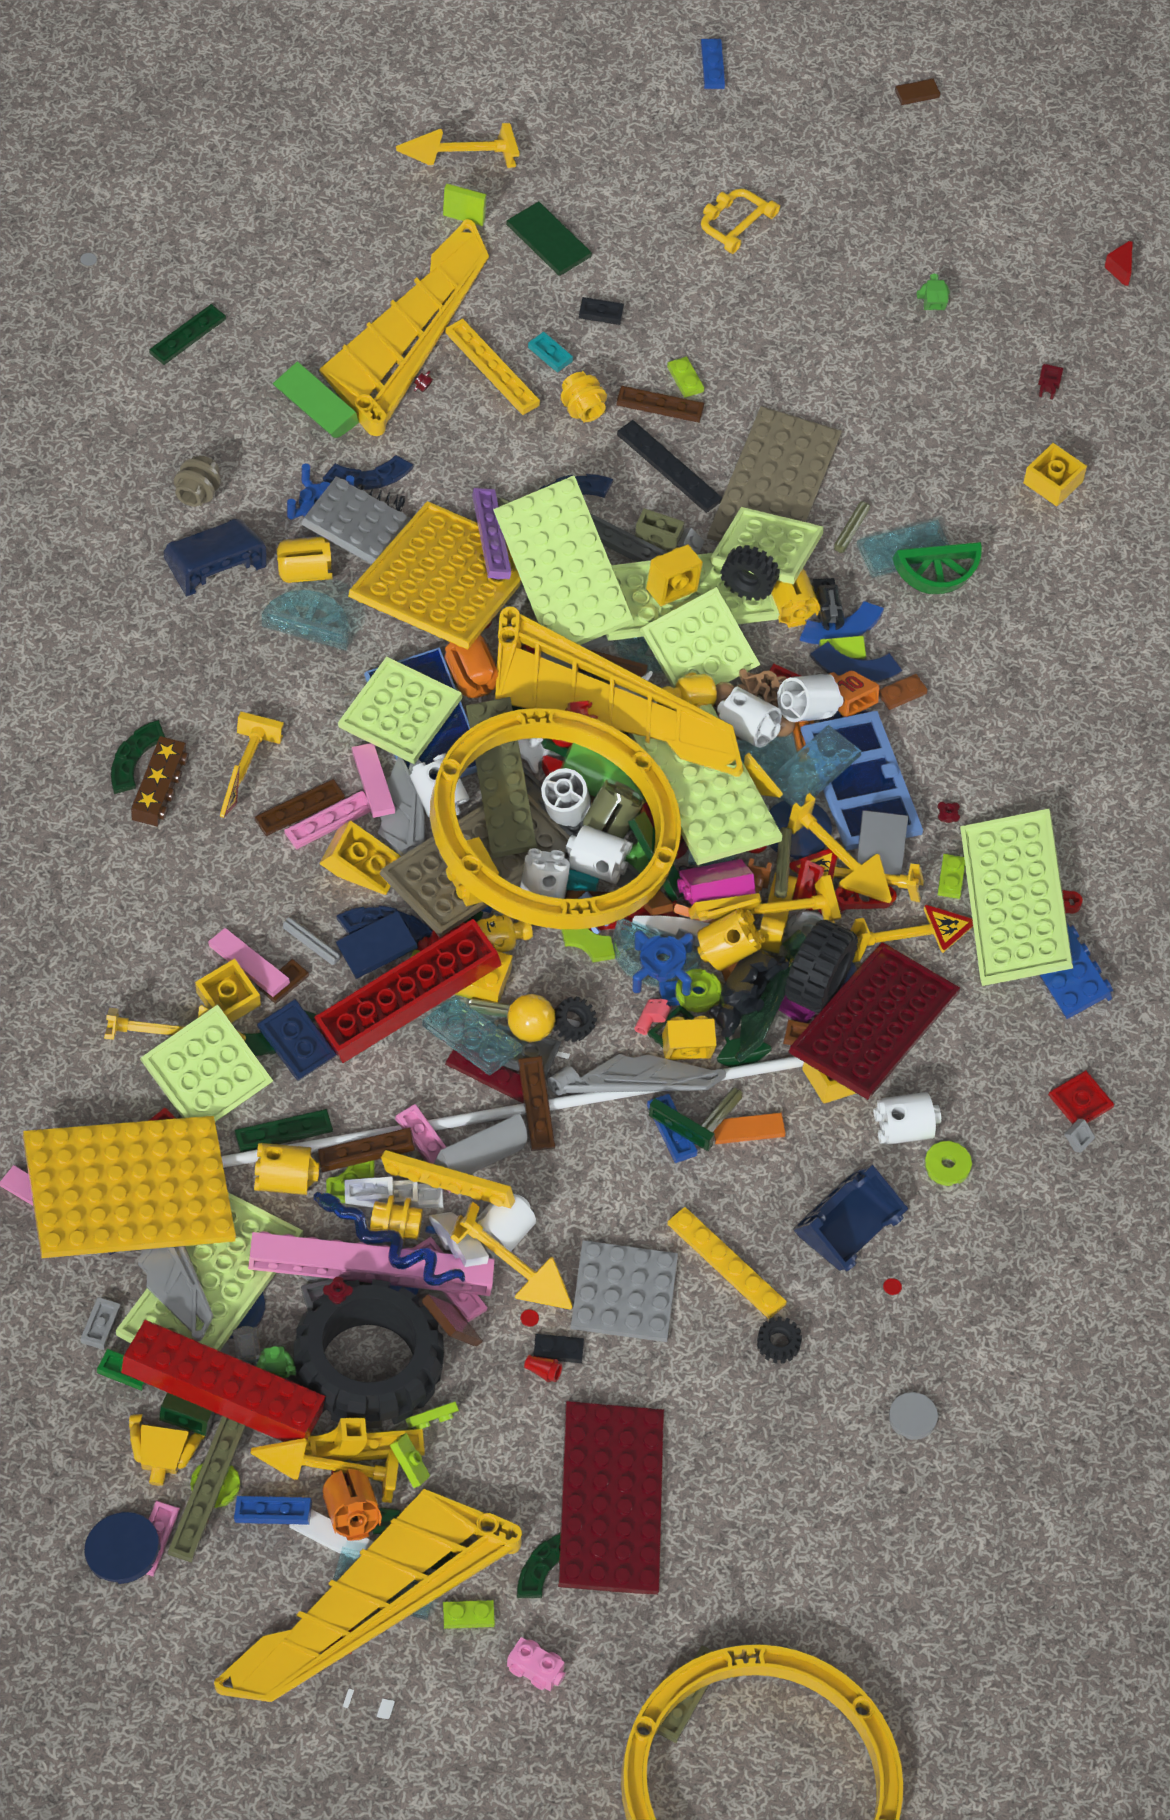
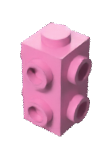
[507,1637,566,1691]

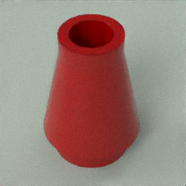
[524,1355,562,1383]

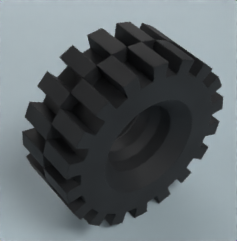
[720,545,780,601]

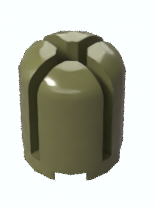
[583,779,645,839]

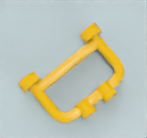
[701,189,780,254]

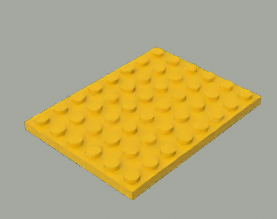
[348,501,522,650]
[23,1116,236,1258]

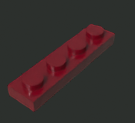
[445,1044,524,1103]

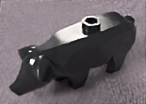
[709,948,790,1037]

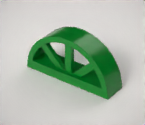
[892,542,982,594]

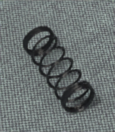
[357,484,405,512]

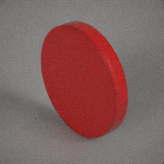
[883,1278,902,1295]
[520,1310,539,1327]

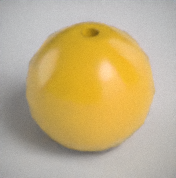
[507,994,555,1042]

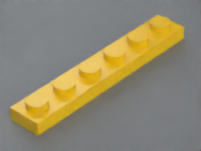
[445,318,540,415]
[381,1150,515,1209]
[667,1207,787,1319]

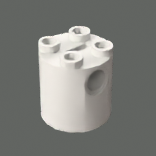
[777,674,843,722]
[717,686,782,748]
[410,753,470,818]
[541,768,591,827]
[565,825,633,884]
[520,848,570,899]
[873,1092,941,1145]
[475,1194,536,1259]

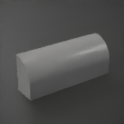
[434,1114,527,1174]

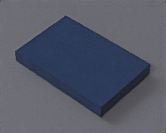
[336,911,418,979]
[257,999,337,1081]

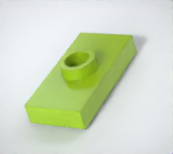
[390,1433,430,1488]

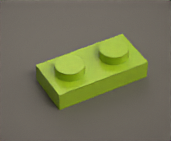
[667,356,704,398]
[937,854,965,899]
[405,1402,459,1429]
[443,1600,495,1629]

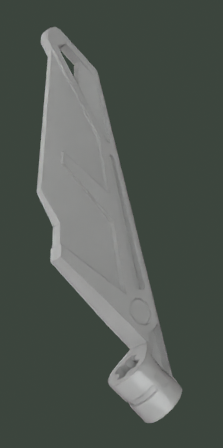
[378,757,425,856]
[547,1054,726,1096]
[138,1246,213,1341]

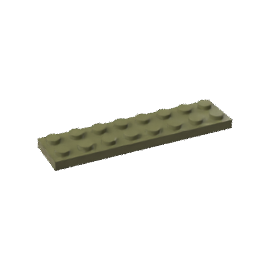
[466,697,537,858]

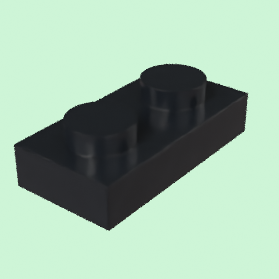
[579,297,624,325]
[534,1334,584,1364]

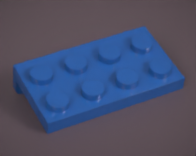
[1039,923,1113,1019]

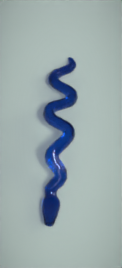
[313,1192,465,1286]

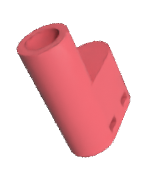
[634,999,672,1035]

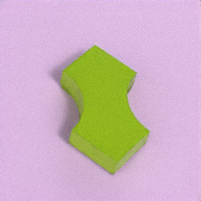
[560,928,615,963]
[326,1160,375,1203]

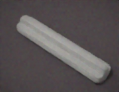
[283,917,340,965]

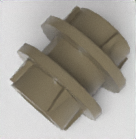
[174,455,221,507]

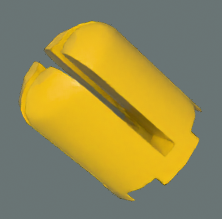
[277,536,333,583]
[771,569,820,628]

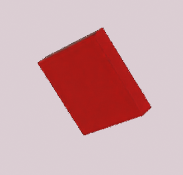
[1048,1070,1115,1124]

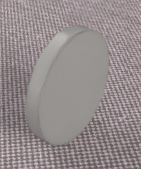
[80,253,97,266]

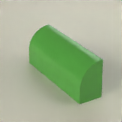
[272,361,359,438]
[560,743,646,814]

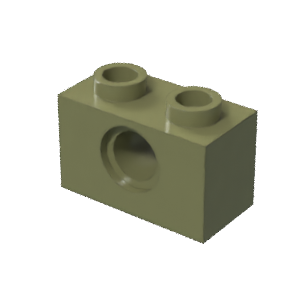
[635,508,685,552]

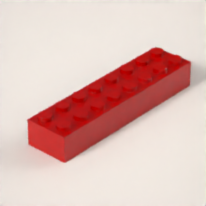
[314,919,502,1063]
[121,1320,325,1442]

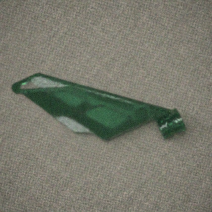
[735,929,806,1062]

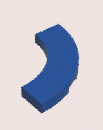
[800,601,884,645]

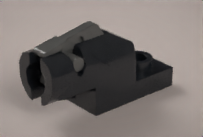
[812,578,845,631]

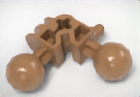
[714,669,795,738]

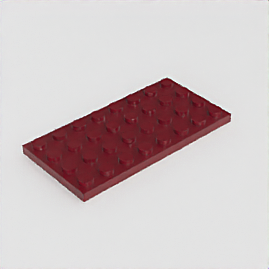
[788,942,960,1100]
[558,1401,664,1595]

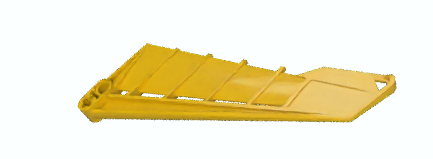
[319,219,489,436]
[495,607,743,777]
[214,1489,522,1702]

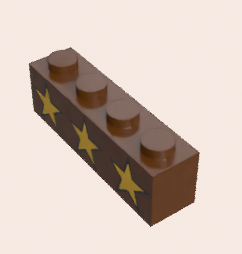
[131,736,189,827]

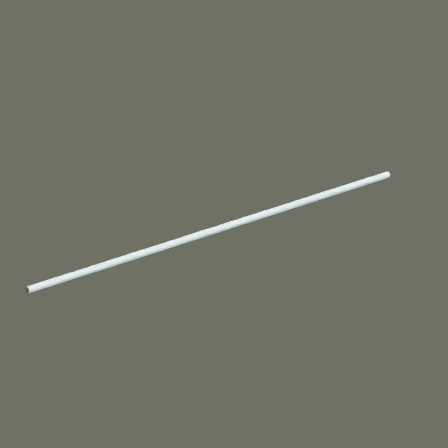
[221,1056,804,1168]

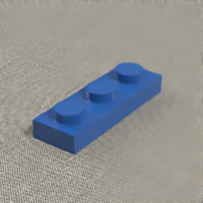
[701,39,725,89]
[647,1094,698,1163]
[234,1496,312,1525]

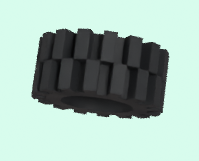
[553,996,597,1042]
[757,1316,802,1364]

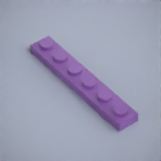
[472,488,511,579]

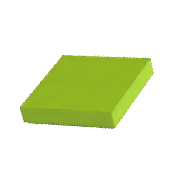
[443,184,486,226]

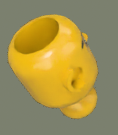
[662,672,717,708]
[477,915,533,953]

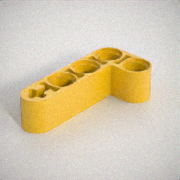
[760,872,797,954]

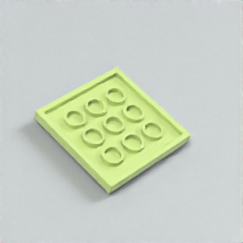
[711,507,823,584]
[640,587,760,688]
[338,656,463,764]
[140,1004,273,1122]

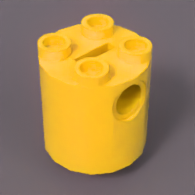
[697,908,765,971]
[254,1143,320,1195]

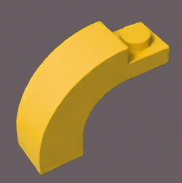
[304,1418,367,1467]

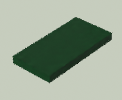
[506,201,592,276]

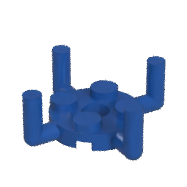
[287,463,354,520]
[632,930,694,996]

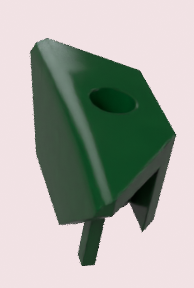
[717,1029,772,1067]

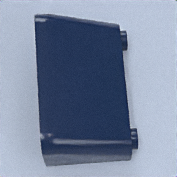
[164,519,266,597]
[793,1165,908,1271]

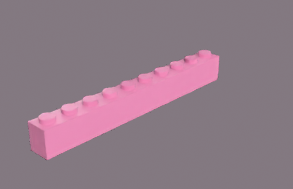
[248,1231,494,1296]

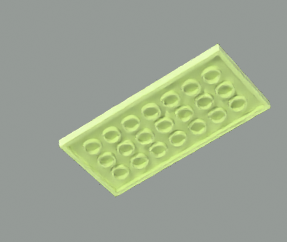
[493,476,634,657]
[606,553,780,641]
[629,704,782,865]
[960,809,1073,986]
[116,1192,303,1351]

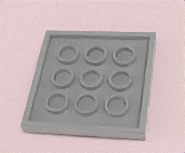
[301,476,411,564]
[570,1240,678,1342]

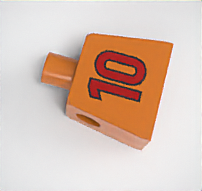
[830,671,879,717]

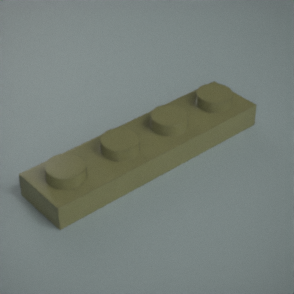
[657,1645,713,1743]

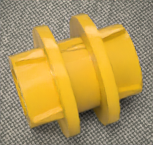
[560,371,607,423]
[370,1195,423,1246]

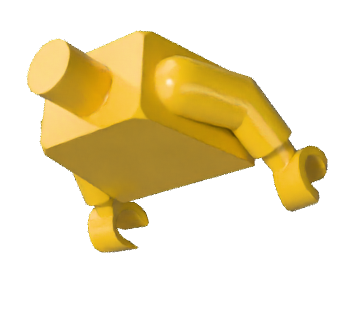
[129,1414,206,1486]

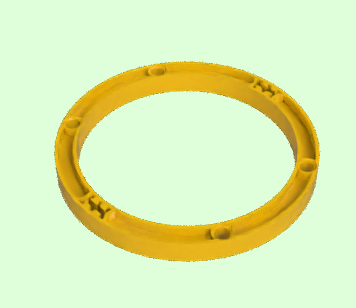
[430,708,681,929]
[621,1645,903,1820]

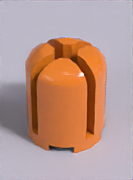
[444,635,499,699]
[323,1469,382,1541]

